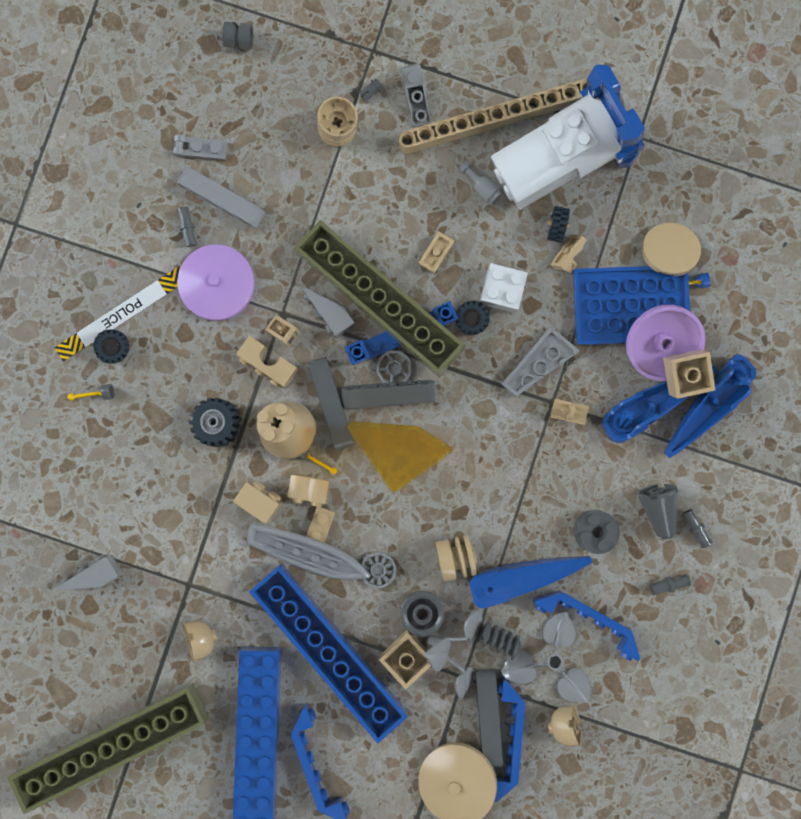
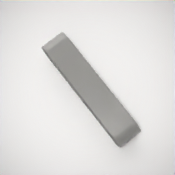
[176,166,266,229]

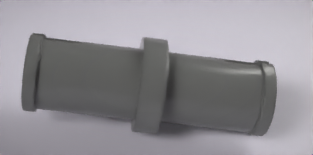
[177,207,197,247]
[681,509,713,548]
[649,574,691,596]

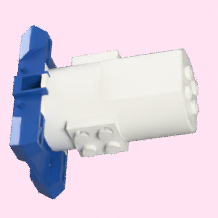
[491,65,645,210]

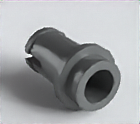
[358,79,383,102]

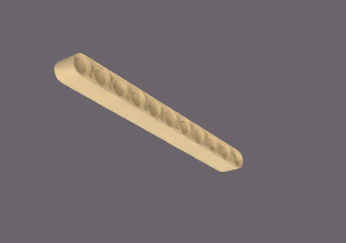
[399,79,587,154]

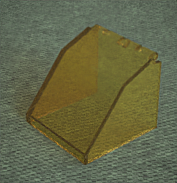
[346,421,452,494]

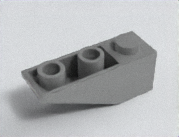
[399,63,432,127]
[303,288,355,338]
[56,554,123,591]

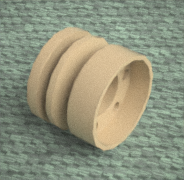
[317,97,358,147]
[435,535,477,582]

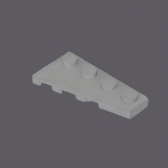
[501,327,580,397]

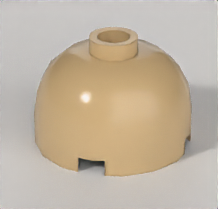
[184,621,217,662]
[548,705,582,747]

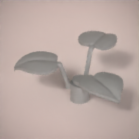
[424,607,483,699]
[501,612,591,703]

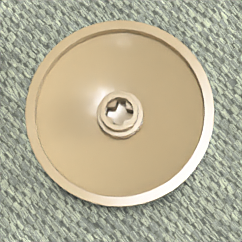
[418,742,497,819]

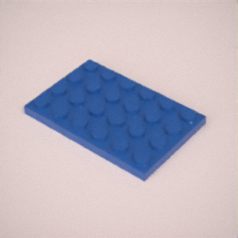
[573,266,690,345]

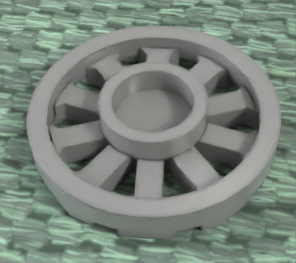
[361,552,396,589]

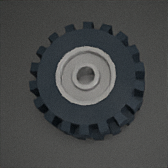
[189,398,242,447]

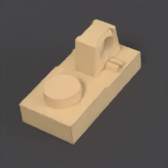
[551,234,587,273]

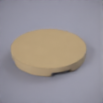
[642,223,701,276]

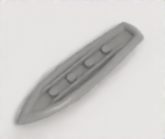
[247,523,371,580]

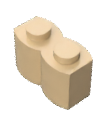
[287,474,331,507]

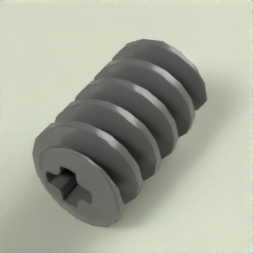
[477,622,521,661]

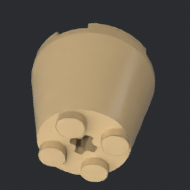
[257,401,316,459]

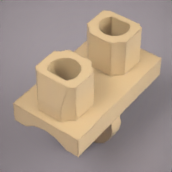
[550,399,589,425]

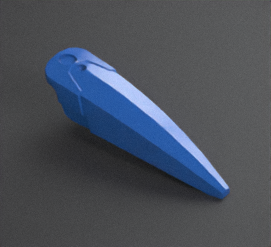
[664,354,757,458]
[601,366,718,443]
[469,556,592,609]

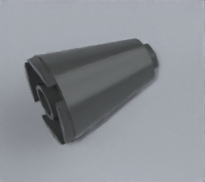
[638,484,678,540]

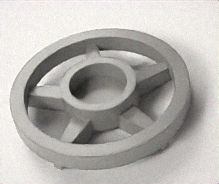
[376,350,412,383]

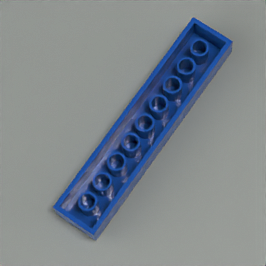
[249,563,408,744]
[233,646,282,819]

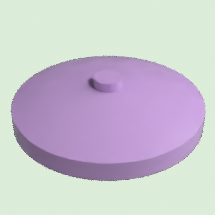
[178,245,255,321]
[626,305,705,381]

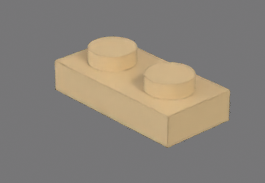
[418,231,454,274]
[306,507,336,543]

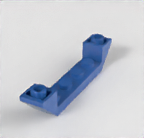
[345,301,458,365]
[532,590,640,661]
[494,677,525,802]
[291,703,350,819]

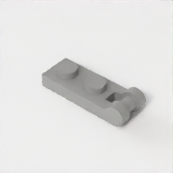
[173,135,228,161]

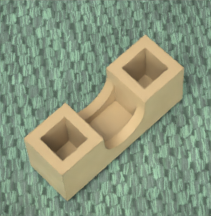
[236,336,299,388]

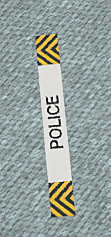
[54,266,181,362]

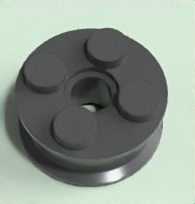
[574,510,620,554]
[401,590,444,636]

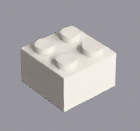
[480,263,528,313]

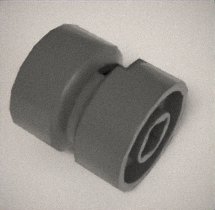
[223,21,254,50]

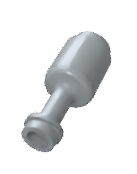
[459,161,502,205]

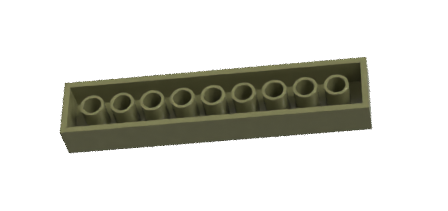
[294,220,465,378]
[7,683,209,814]

